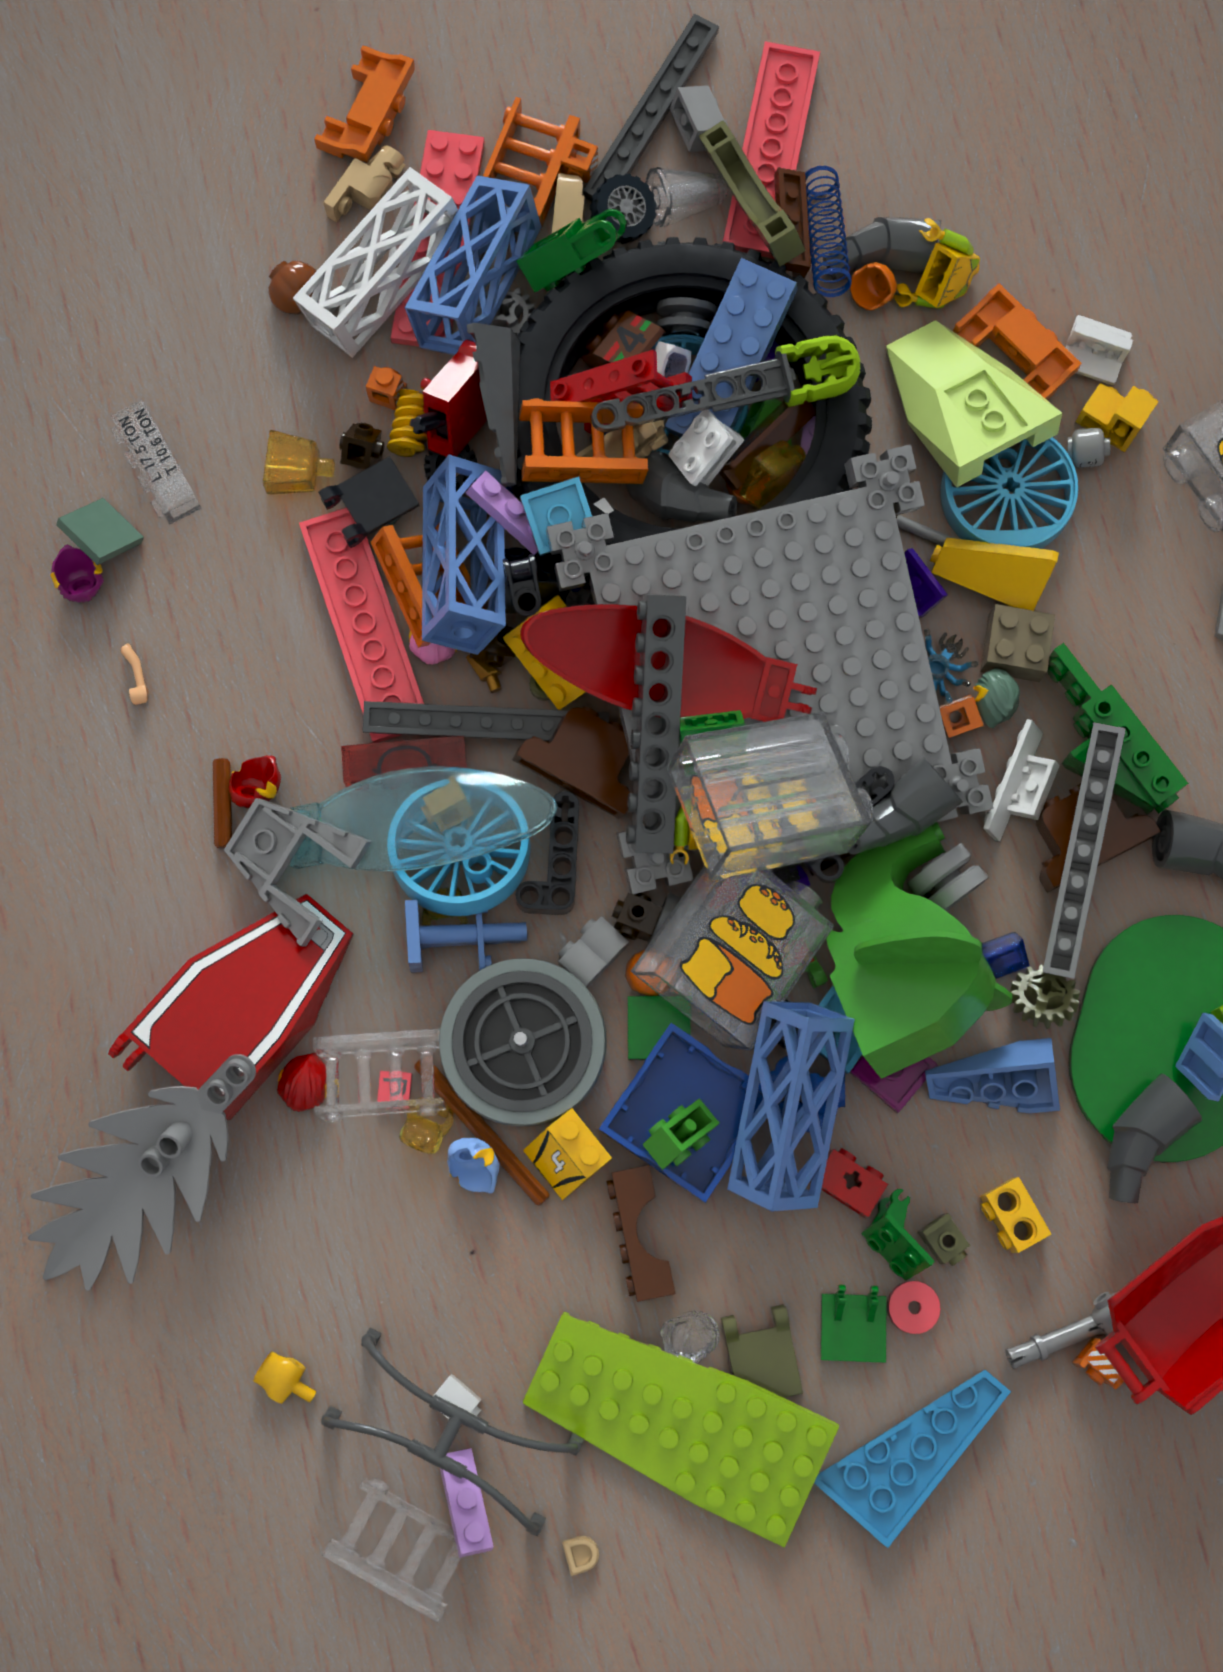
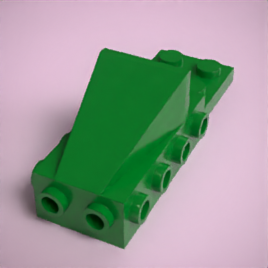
[1047,642,1189,815]

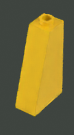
[930,537,1059,611]

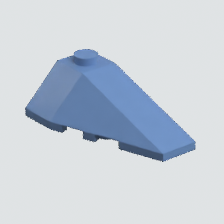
[925,1038,1060,1113]

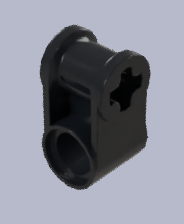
[502,554,541,616]

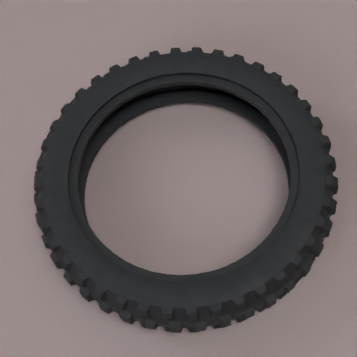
[511,237,872,546]

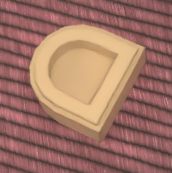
[562,1536,599,1576]

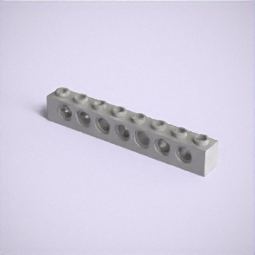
[1043,723,1126,979]

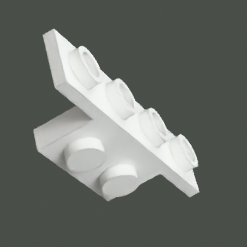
[983,719,1060,842]

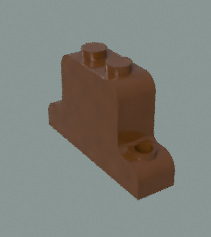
[512,706,630,819]
[1036,783,1161,893]

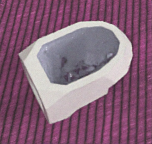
[655,341,691,378]

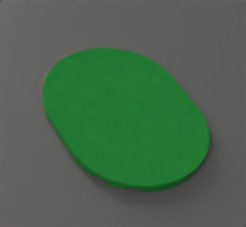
[1068,915,1223,1163]

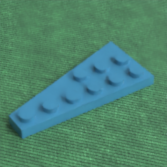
[814,1370,1011,1548]

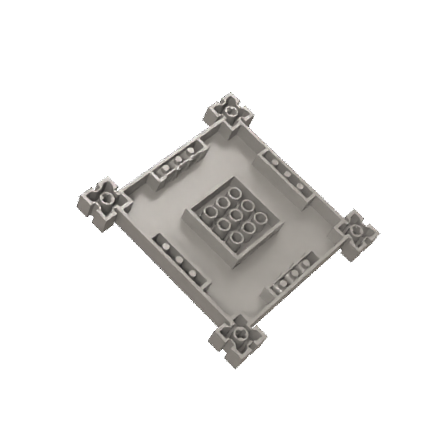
[546,444,994,894]

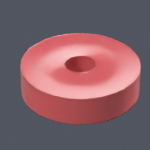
[887,1281,941,1334]

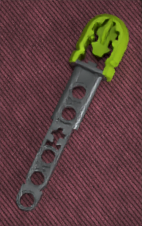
[591,335,860,432]

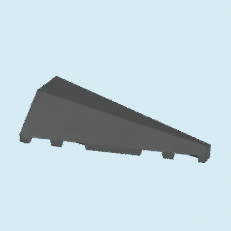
[467,323,520,487]

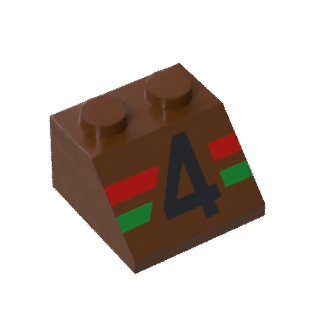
[580,310,665,369]

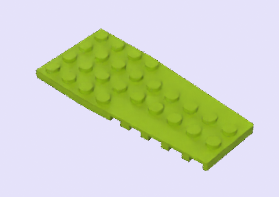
[523,1312,839,1548]

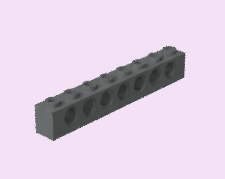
[626,594,687,854]

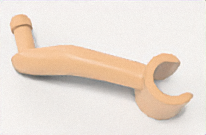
[121,643,149,705]

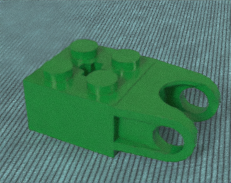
[516,209,627,292]

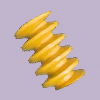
[387,389,427,457]

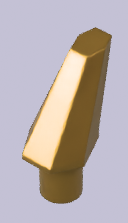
[465,655,502,693]

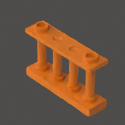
[476,97,580,231]
[519,398,648,484]
[370,522,487,648]

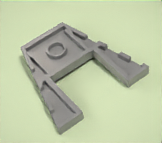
[224,798,372,946]

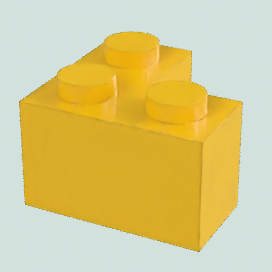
[1075,383,1159,453]

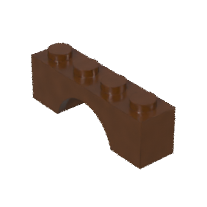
[606,1165,676,1302]

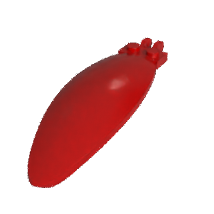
[520,604,817,726]

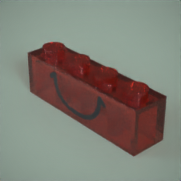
[341,736,469,792]

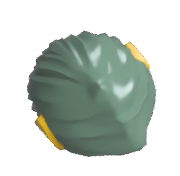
[973,668,1020,728]

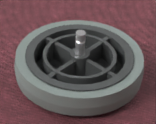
[439,958,607,1127]

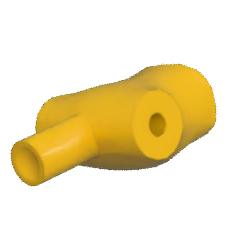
[253,1351,316,1404]

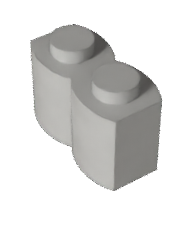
[558,916,629,988]

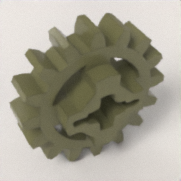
[1010,964,1080,1029]

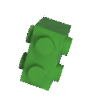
[642,1098,720,1170]

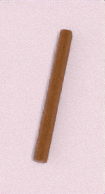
[414,1056,550,1206]

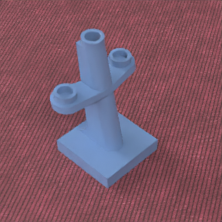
[405,892,527,973]
[1175,1012,1223,1102]

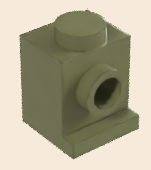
[918,1213,970,1266]

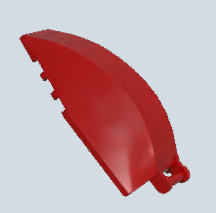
[1095,1216,1223,1415]

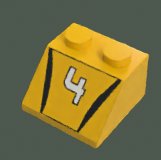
[523,1108,612,1200]

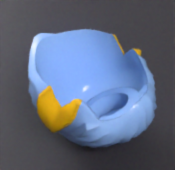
[447,1138,499,1194]

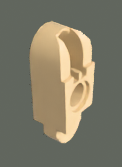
[552,173,585,233]

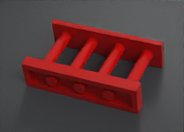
[550,349,693,434]

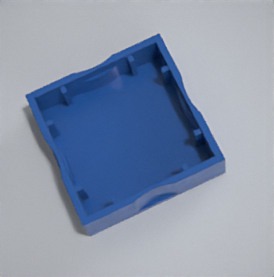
[599,1023,764,1203]

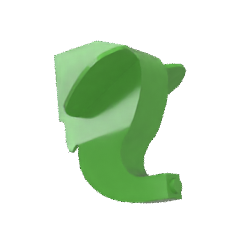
[826,822,1013,1079]

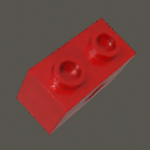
[810,1148,888,1218]

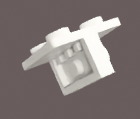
[1065,315,1133,385]
[669,409,744,486]

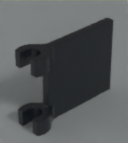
[318,456,420,548]

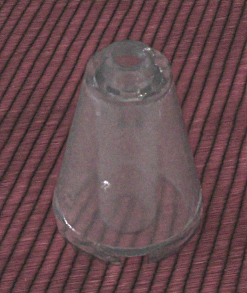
[646,167,728,227]

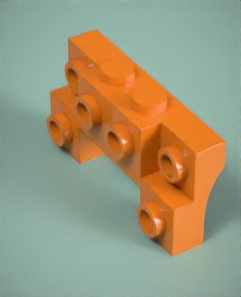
[314,45,415,163]
[953,283,1082,400]

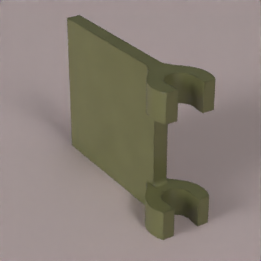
[721,1304,803,1398]

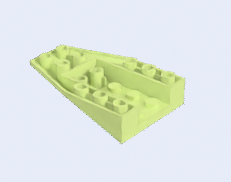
[886,320,1062,488]

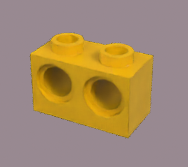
[980,1177,1051,1253]

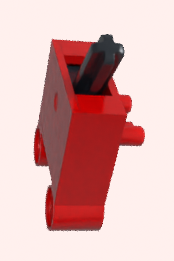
[410,339,487,457]

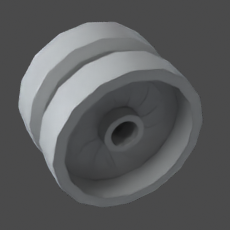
[907,843,989,911]

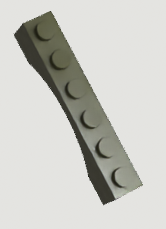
[699,120,806,267]

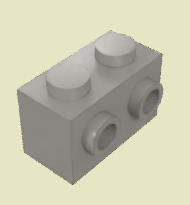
[670,85,728,152]

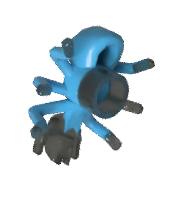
[924,629,978,703]

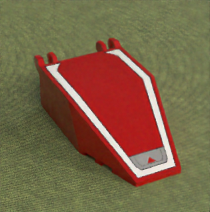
[108,894,353,1120]

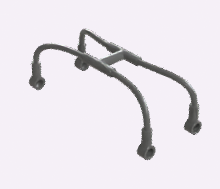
[321,1328,584,1537]

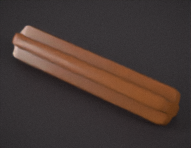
[213,758,232,848]

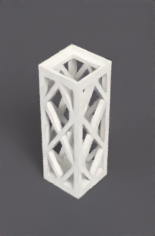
[293,167,458,358]

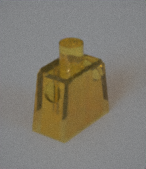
[262,430,335,495]
[739,440,806,509]

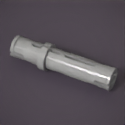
[1005,1315,1103,1369]

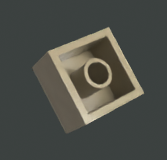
[980,604,1055,682]

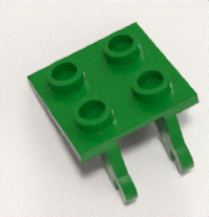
[861,1189,935,1281]
[820,1285,887,1363]

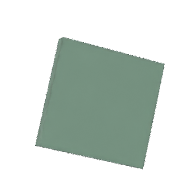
[56,498,144,565]

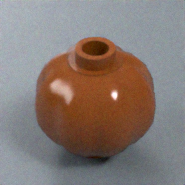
[268,261,316,314]

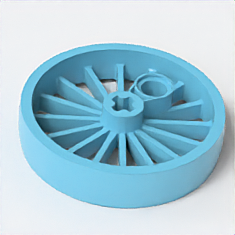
[940,437,1078,549]
[388,778,531,916]

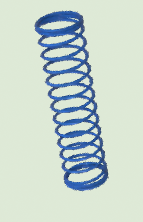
[805,166,852,297]

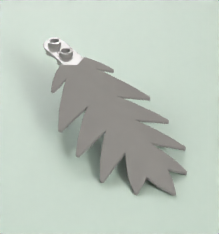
[28,1054,256,1291]

